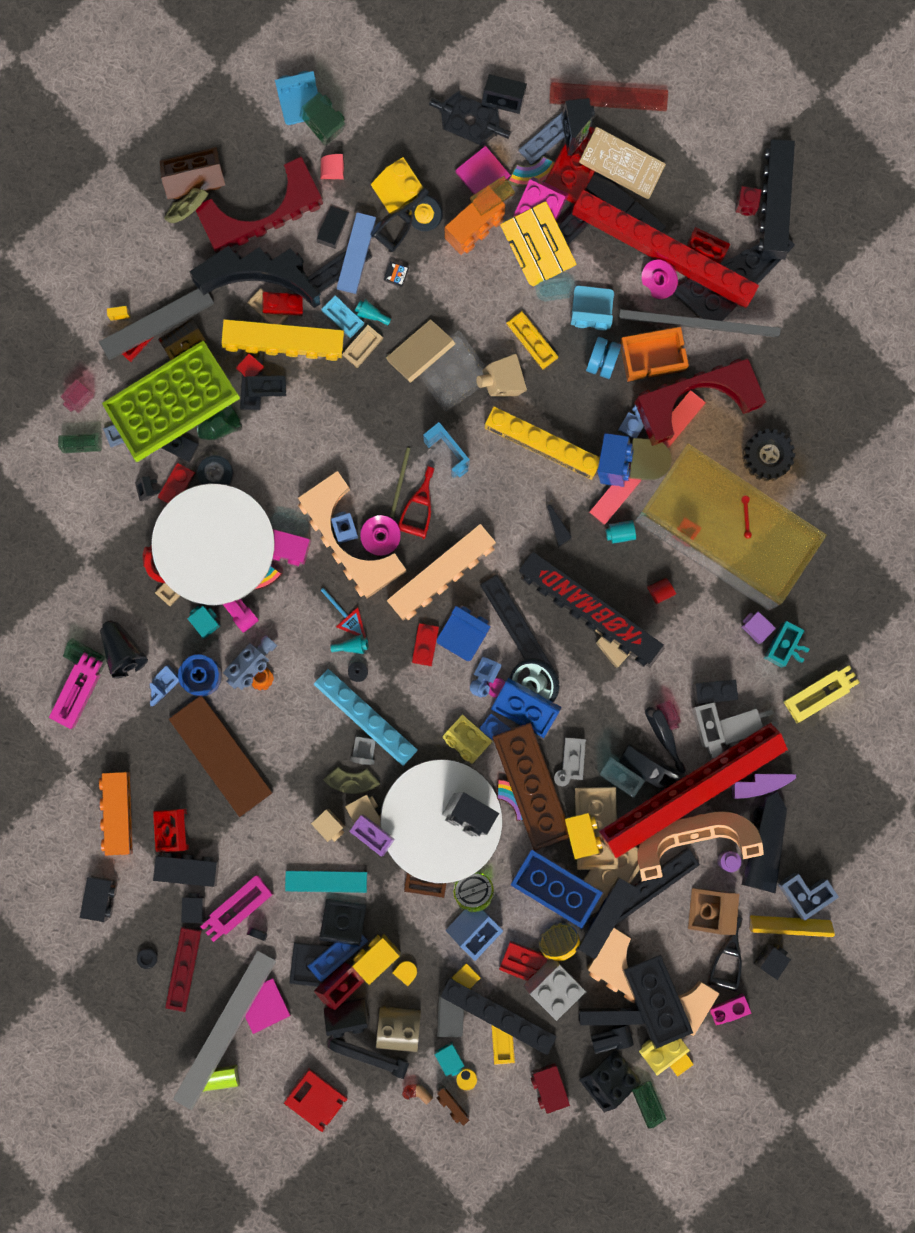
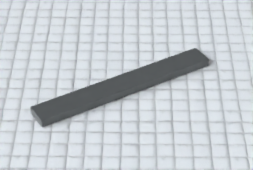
[619,310,781,338]

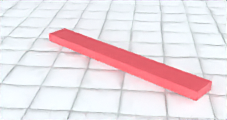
[589,390,706,525]

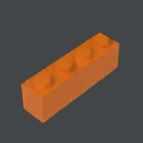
[99,772,133,856]

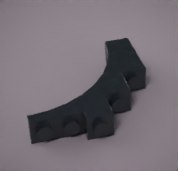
[189,246,321,308]

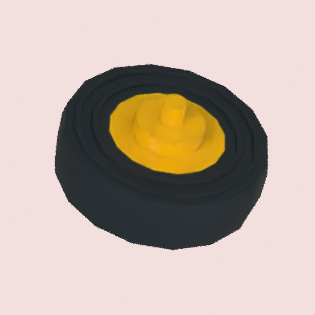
[408,195,443,231]

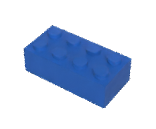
[511,850,603,928]

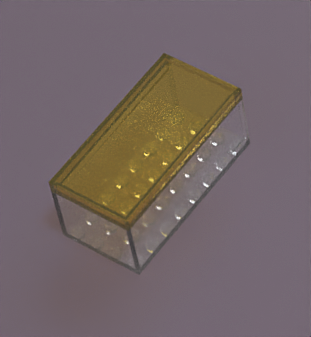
[635,444,827,611]

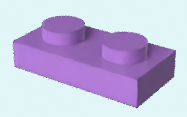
[349,814,395,856]

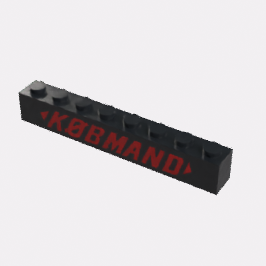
[519,552,665,668]

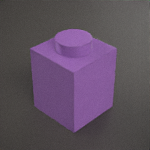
[741,612,776,644]

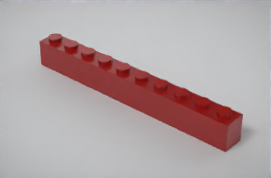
[572,190,759,309]
[599,723,788,858]

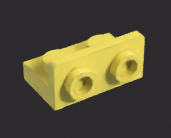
[443,714,492,764]
[639,1039,690,1076]

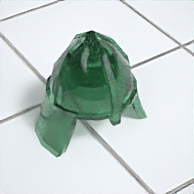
[197,405,242,440]

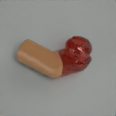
[402,1084,433,1105]

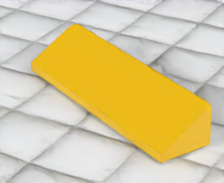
[749,915,835,937]

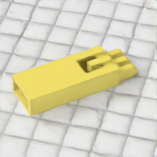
[783,665,860,723]

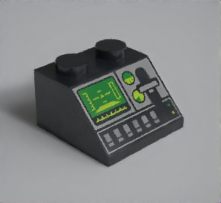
[561,98,595,156]

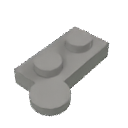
[554,738,586,786]

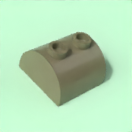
[376,1006,421,1052]

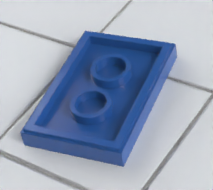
[491,678,562,738]

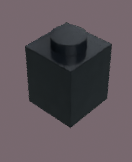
[181,893,205,923]

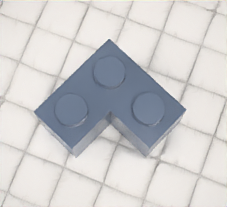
[778,873,839,920]

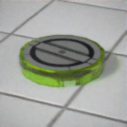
[453,872,495,912]

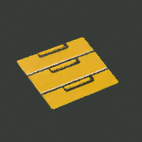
[500,202,576,286]

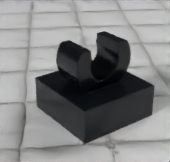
[135,476,160,502]

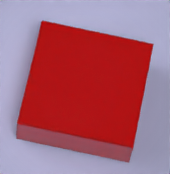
[236,354,264,377]

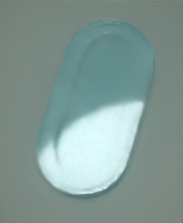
[536,278,575,302]
[270,512,309,537]

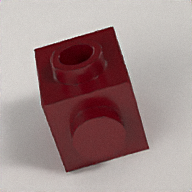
[735,186,761,216]

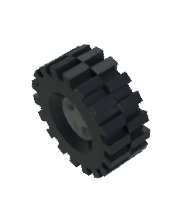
[742,429,795,481]

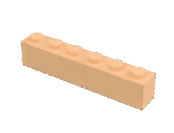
[387,524,496,620]

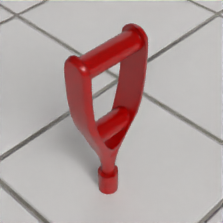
[398,466,435,539]

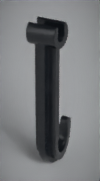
[326,1037,410,1079]

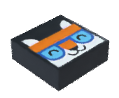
[384,261,409,287]

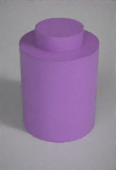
[717,850,741,872]

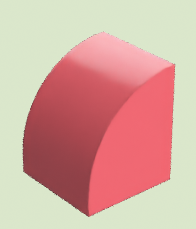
[320,154,344,179]

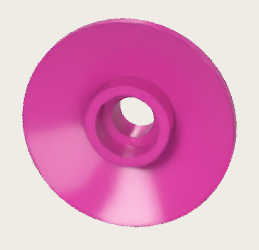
[642,259,678,299]
[360,515,401,556]

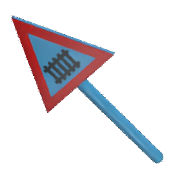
[321,588,366,638]

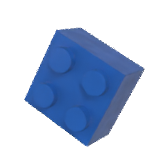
[598,433,634,487]

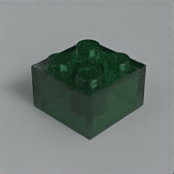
[300,92,345,146]

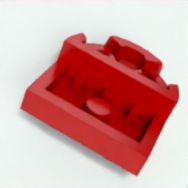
[686,227,731,264]

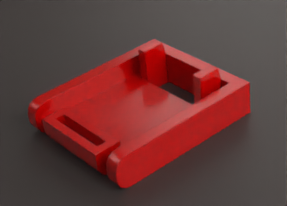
[283,1068,348,1132]

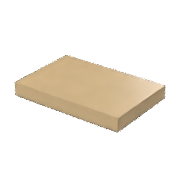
[386,319,455,383]

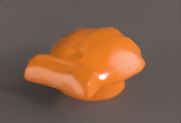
[252,668,274,690]

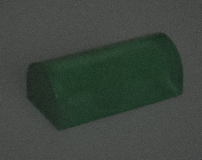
[58,433,102,454]
[63,638,107,674]

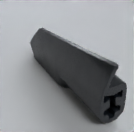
[741,792,787,893]

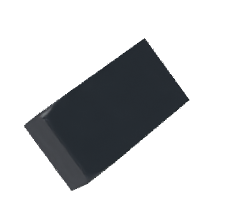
[316,206,349,249]
[546,505,572,548]

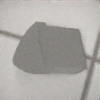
[350,737,376,765]

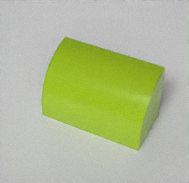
[203,1065,240,1092]

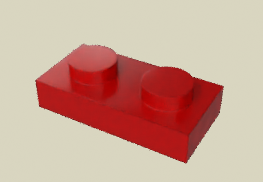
[262,292,303,316]
[157,463,196,503]
[412,623,439,667]

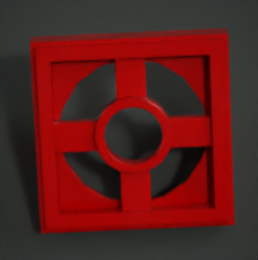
[153,809,189,852]

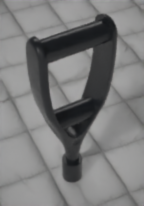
[370,187,429,252]
[645,707,686,773]
[707,917,743,992]

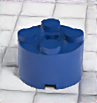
[178,654,222,696]

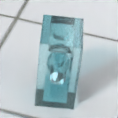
[598,757,645,798]

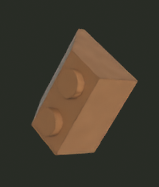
[688,888,739,935]

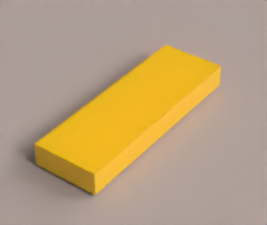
[506,311,558,370]

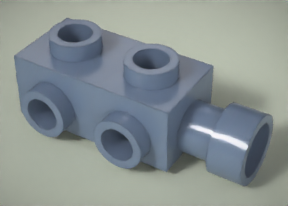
[223,635,278,690]

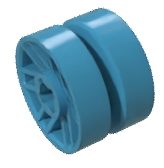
[586,337,621,379]

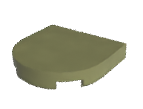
[629,438,672,480]

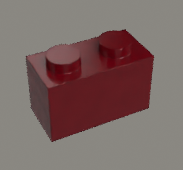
[314,963,364,1010]
[530,1063,570,1114]

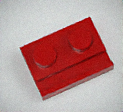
[499,941,547,981]

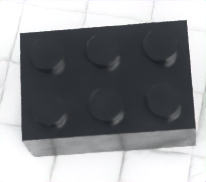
[442,792,499,837]

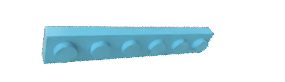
[314,669,417,766]

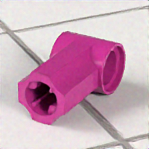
[223,599,259,633]

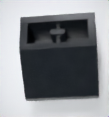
[323,998,370,1038]

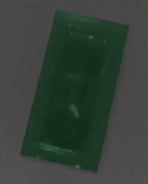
[632,1081,667,1129]

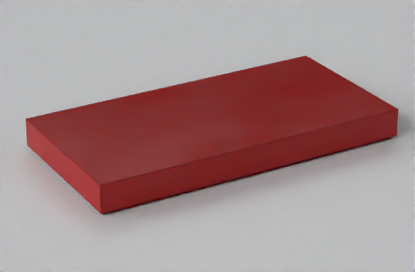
[544,127,595,204]

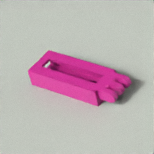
[49,652,103,729]
[200,875,273,942]

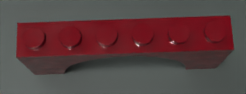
[195,157,323,254]
[634,359,766,446]

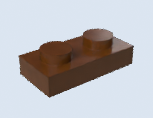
[436,1085,470,1126]

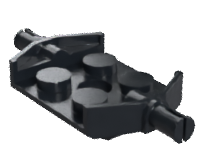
[429,91,512,146]

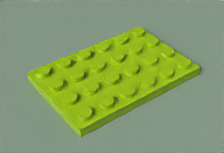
[102,341,240,462]

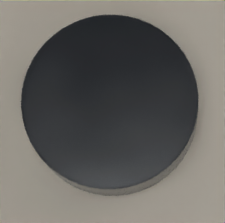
[246,927,268,941]
[137,948,158,969]

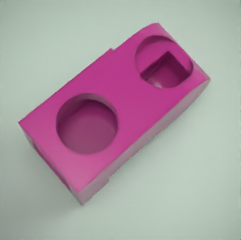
[710,993,752,1025]

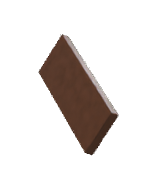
[169,696,273,817]
[492,722,569,851]

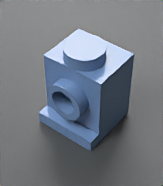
[331,511,358,544]

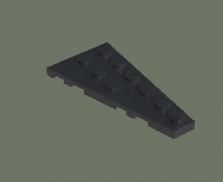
[673,240,795,331]

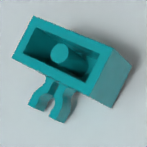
[764,621,810,668]

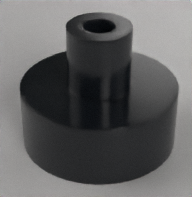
[348,662,368,682]

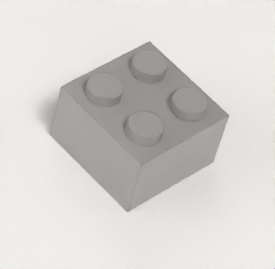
[523,959,586,1021]

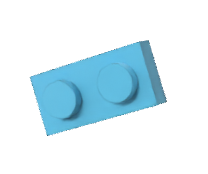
[321,296,364,338]

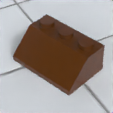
[159,147,225,199]

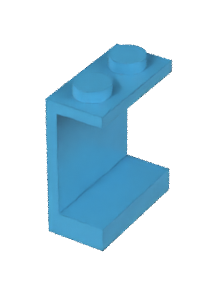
[423,422,470,478]

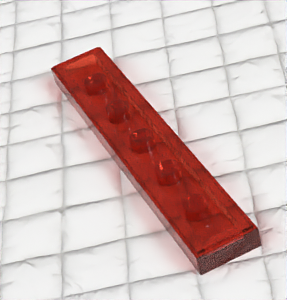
[549,82,668,111]

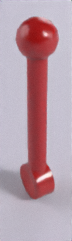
[741,495,752,539]

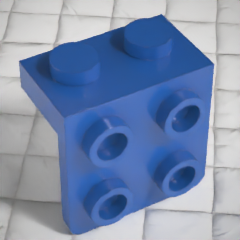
[437,605,491,661]

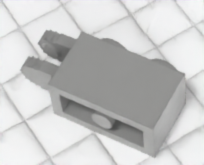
[692,702,725,759]
[719,709,778,747]

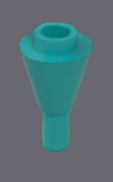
[355,298,391,326]
[330,634,369,654]

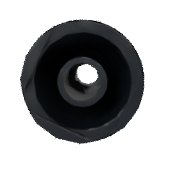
[100,620,148,679]

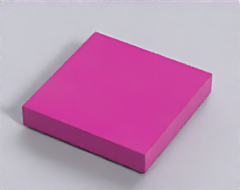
[455,146,511,197]
[245,978,291,1034]

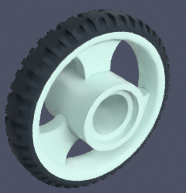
[510,658,560,702]

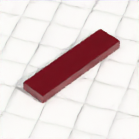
[165,926,202,1012]

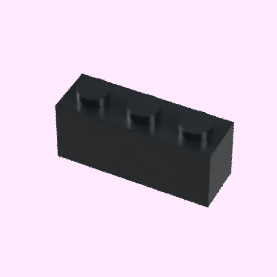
[153,852,219,887]

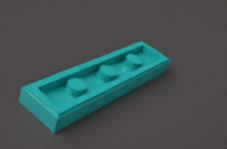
[285,870,367,893]

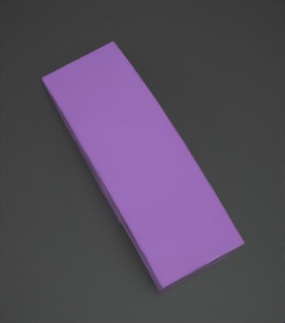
[732,774,796,798]

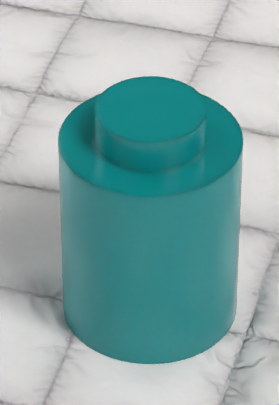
[605,520,636,544]

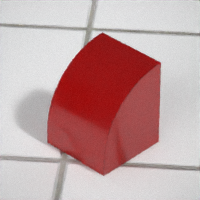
[647,578,676,605]

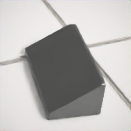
[437,997,464,1037]

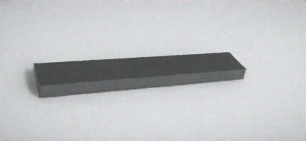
[99,289,214,360]

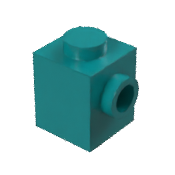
[187,606,220,639]

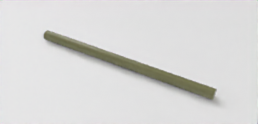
[390,448,410,518]

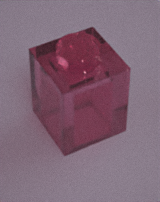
[60,379,95,414]

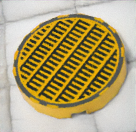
[539,923,580,961]

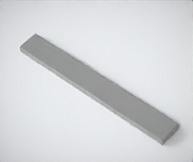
[173,951,276,1110]

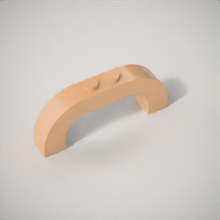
[638,812,764,881]

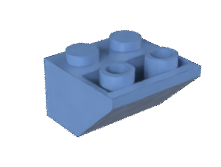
[445,906,503,961]

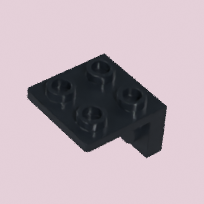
[579,1050,641,1113]

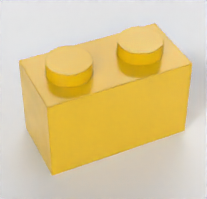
[565,813,603,859]

